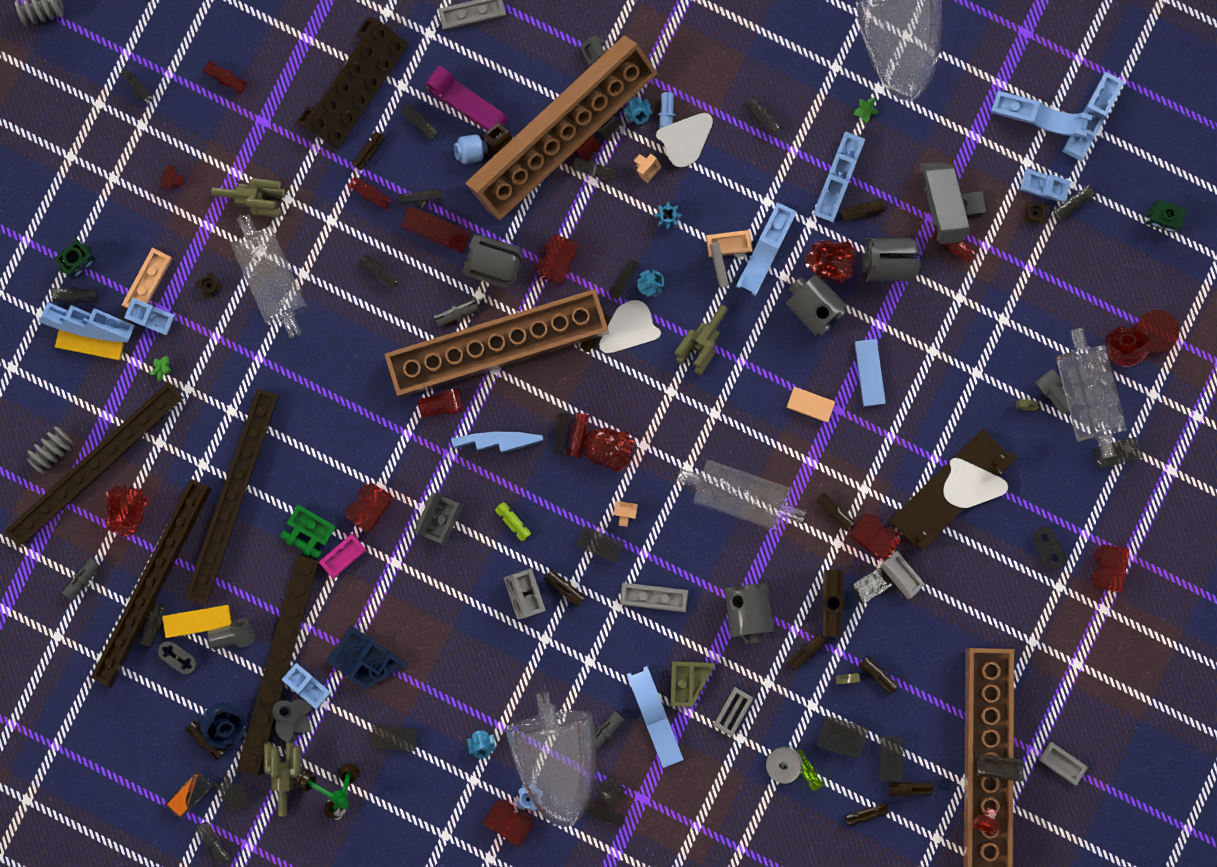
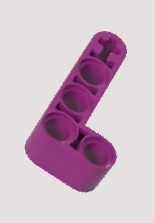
[426,66,509,131]

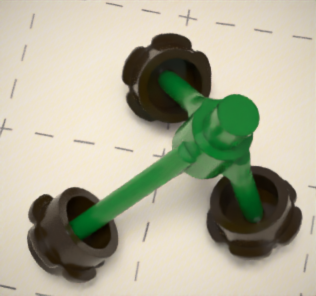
[296,763,360,820]

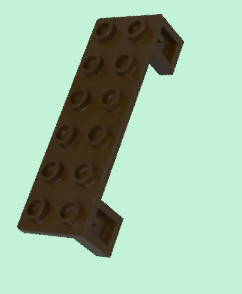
[295,17,409,150]
[890,429,1018,552]

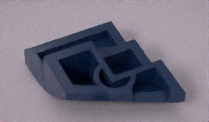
[326,625,407,690]

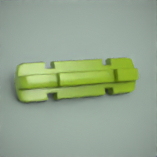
[495,502,531,541]

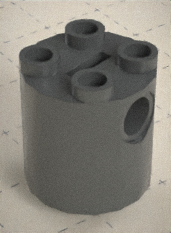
[785,274,848,336]
[724,583,774,644]

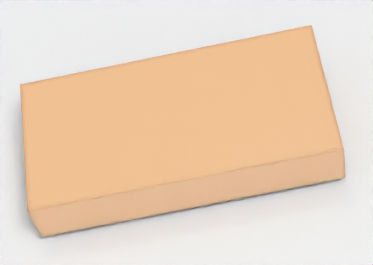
[706,230,753,258]
[786,387,835,423]

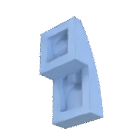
[1020,169,1071,202]
[124,298,175,336]
[282,663,331,710]

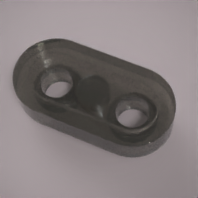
[1032,527,1066,569]

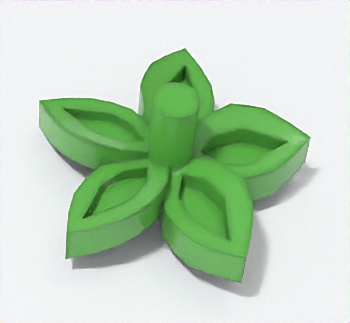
[854,98,878,123]
[150,356,171,382]

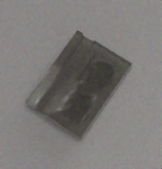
[816,715,869,759]

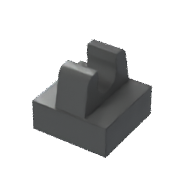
[580,35,609,66]

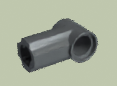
[1035,369,1077,415]
[208,618,256,650]

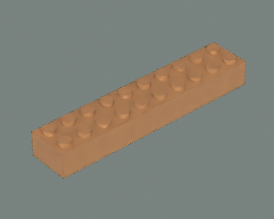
[465,35,658,221]
[384,289,609,399]
[964,648,1014,867]

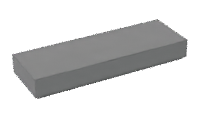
[438,0,506,31]
[620,583,688,612]

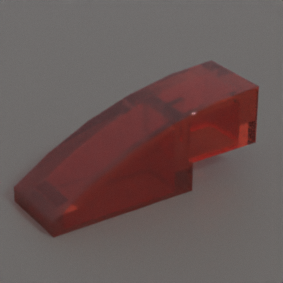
[401,206,472,254]

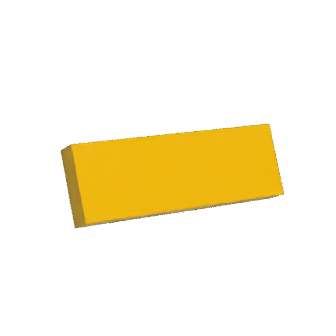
[55,330,125,361]
[162,605,232,638]

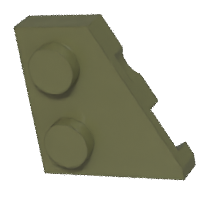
[670,661,715,707]

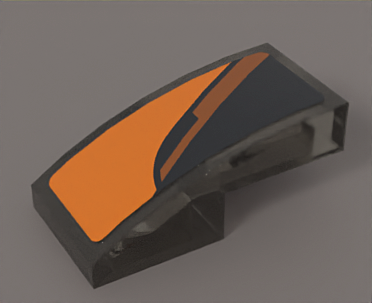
[164,770,213,821]

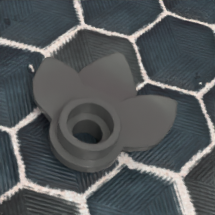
[272,699,312,742]

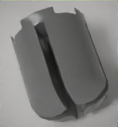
[462,235,523,288]
[861,238,921,281]

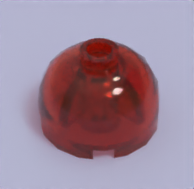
[1105,325,1150,367]

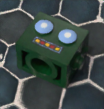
[1146,199,1187,234]
[53,239,96,279]

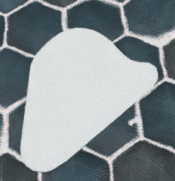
[656,113,713,167]
[599,300,661,353]
[944,458,1008,508]

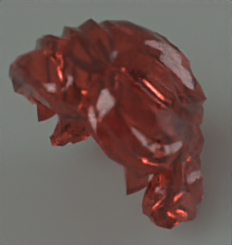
[805,240,856,283]
[584,427,635,472]
[104,485,147,537]

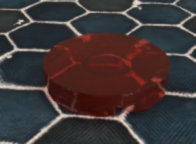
[1135,310,1179,354]

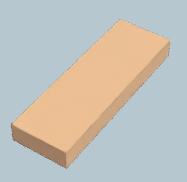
[122,247,173,309]

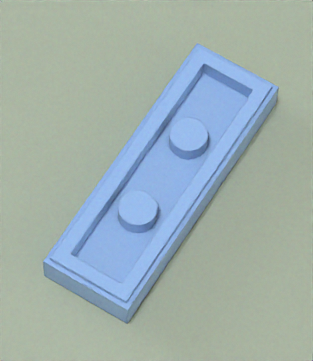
[854,339,886,407]

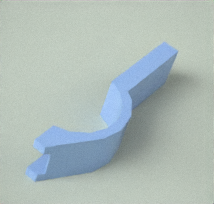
[991,91,1093,137]
[736,202,797,296]
[626,666,684,768]

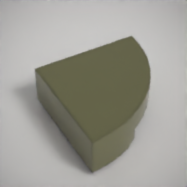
[1016,399,1038,411]
[835,673,860,684]

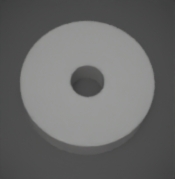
[766,746,803,783]

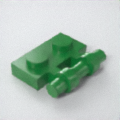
[280,505,336,559]

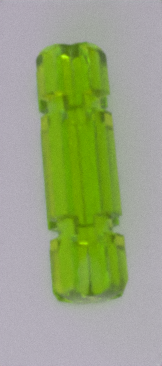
[797,749,823,791]

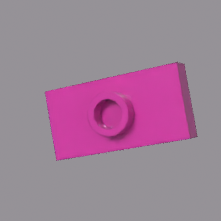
[319,534,367,579]

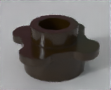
[1024,202,1047,225]
[196,273,222,299]

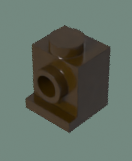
[482,122,513,155]

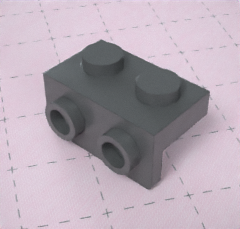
[415,492,463,546]

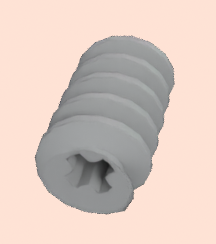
[15,0,64,26]
[26,426,75,475]

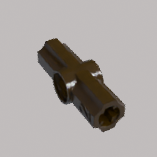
[822,570,844,637]

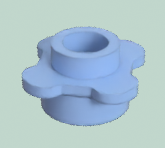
[517,787,540,811]

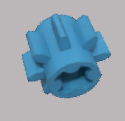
[624,97,653,125]
[654,202,682,230]
[637,269,664,297]
[467,731,495,759]

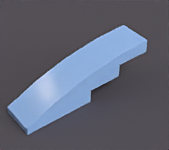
[1062,72,1124,161]
[813,131,865,222]
[39,302,135,343]
[451,432,544,454]

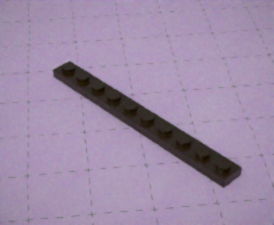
[4,381,184,548]
[185,388,279,604]
[90,479,212,688]
[236,555,319,776]

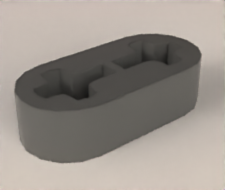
[158,641,197,674]

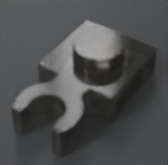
[121,68,154,104]
[213,773,252,814]

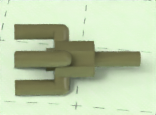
[211,178,286,218]
[675,305,728,376]
[264,741,301,817]

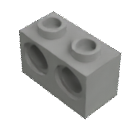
[503,568,546,619]

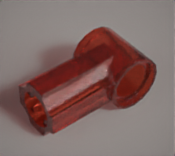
[418,389,464,418]

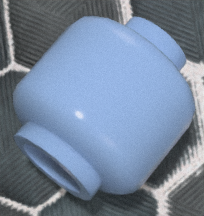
[454,134,488,164]

